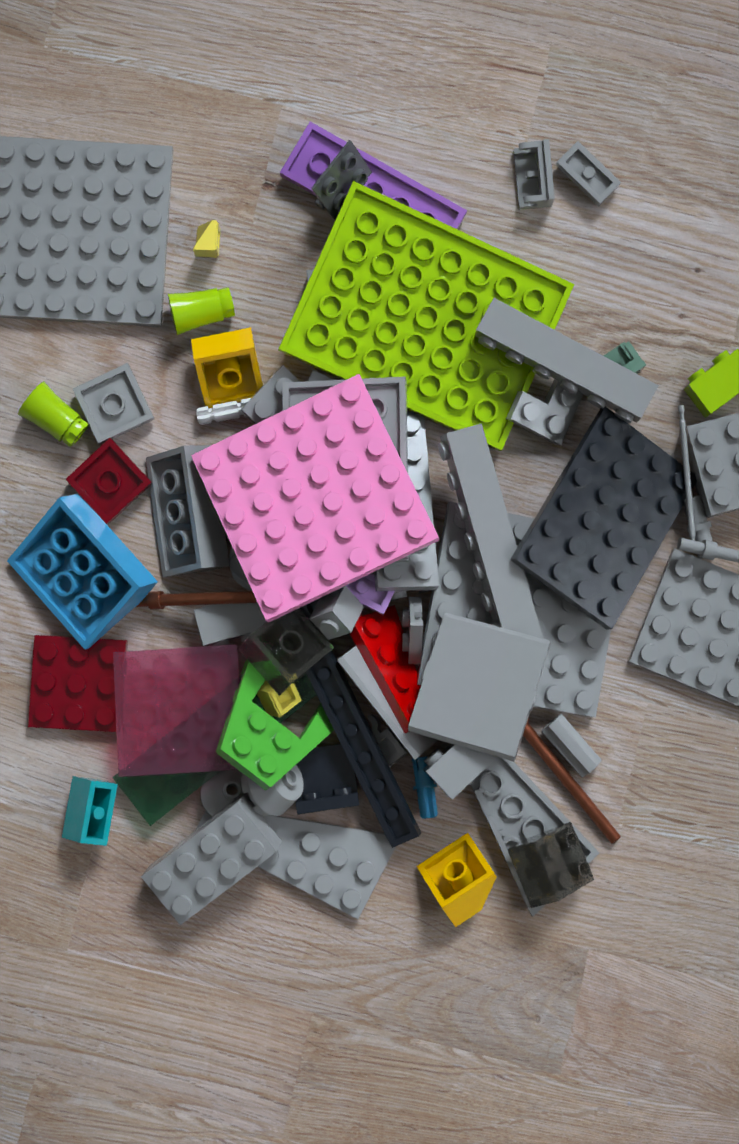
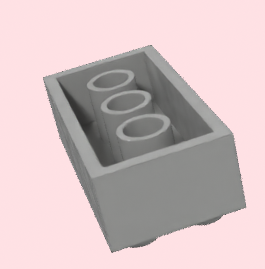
[141,794,282,925]

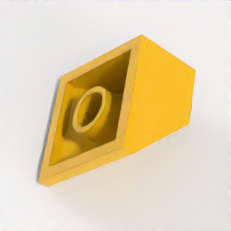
[416,833,497,927]

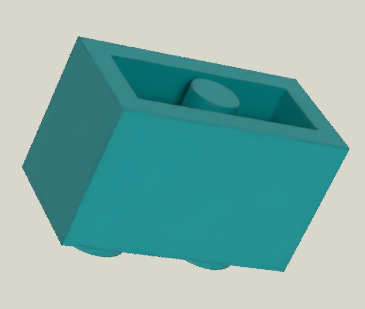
[62,776,118,846]

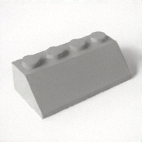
[146,445,230,577]
[338,646,438,759]

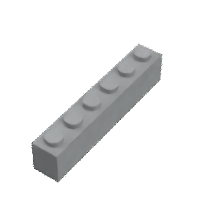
[475,298,659,423]

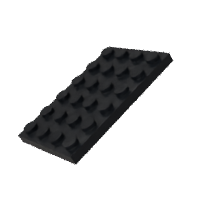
[510,406,697,630]

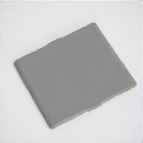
[408,613,551,762]

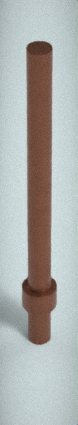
[136,591,258,610]
[523,718,621,844]

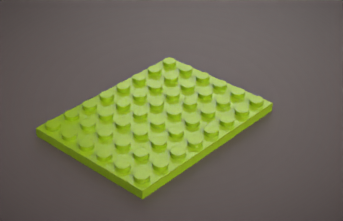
[278,181,574,451]

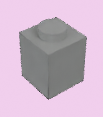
[310,586,364,640]

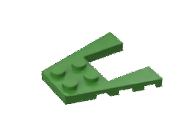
[216,636,334,791]

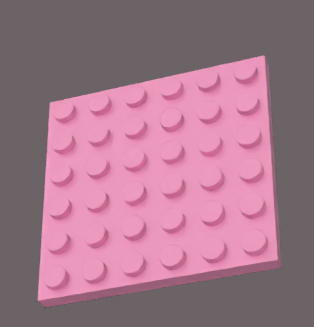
[191,374,440,623]

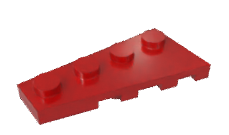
[350,605,421,734]

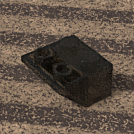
[507,822,594,908]

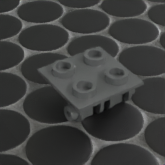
[311,140,372,219]

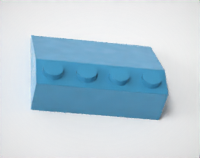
[7,494,158,650]

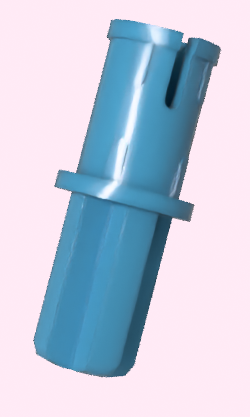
[412,756,438,819]

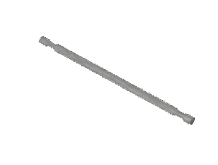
[678,405,695,553]

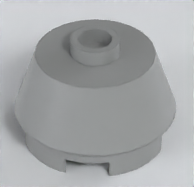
[241,765,304,816]

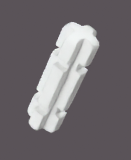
[196,398,251,425]

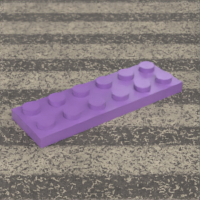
[280,121,467,229]

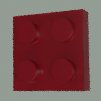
[66,438,153,525]

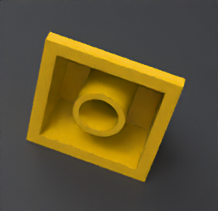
[191,327,263,408]

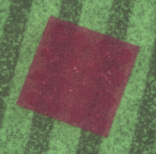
[113,644,240,777]

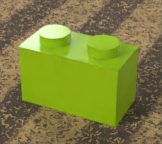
[684,349,739,418]

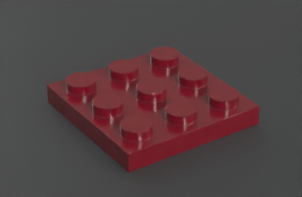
[28,635,128,732]

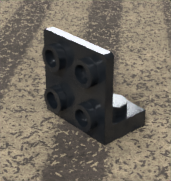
[295,744,359,815]

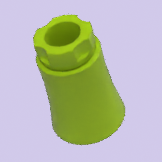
[168,287,235,335]
[18,381,89,448]

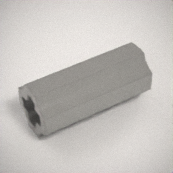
[541,714,602,778]

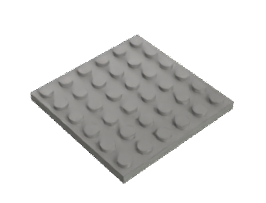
[0,136,174,327]
[417,502,611,718]

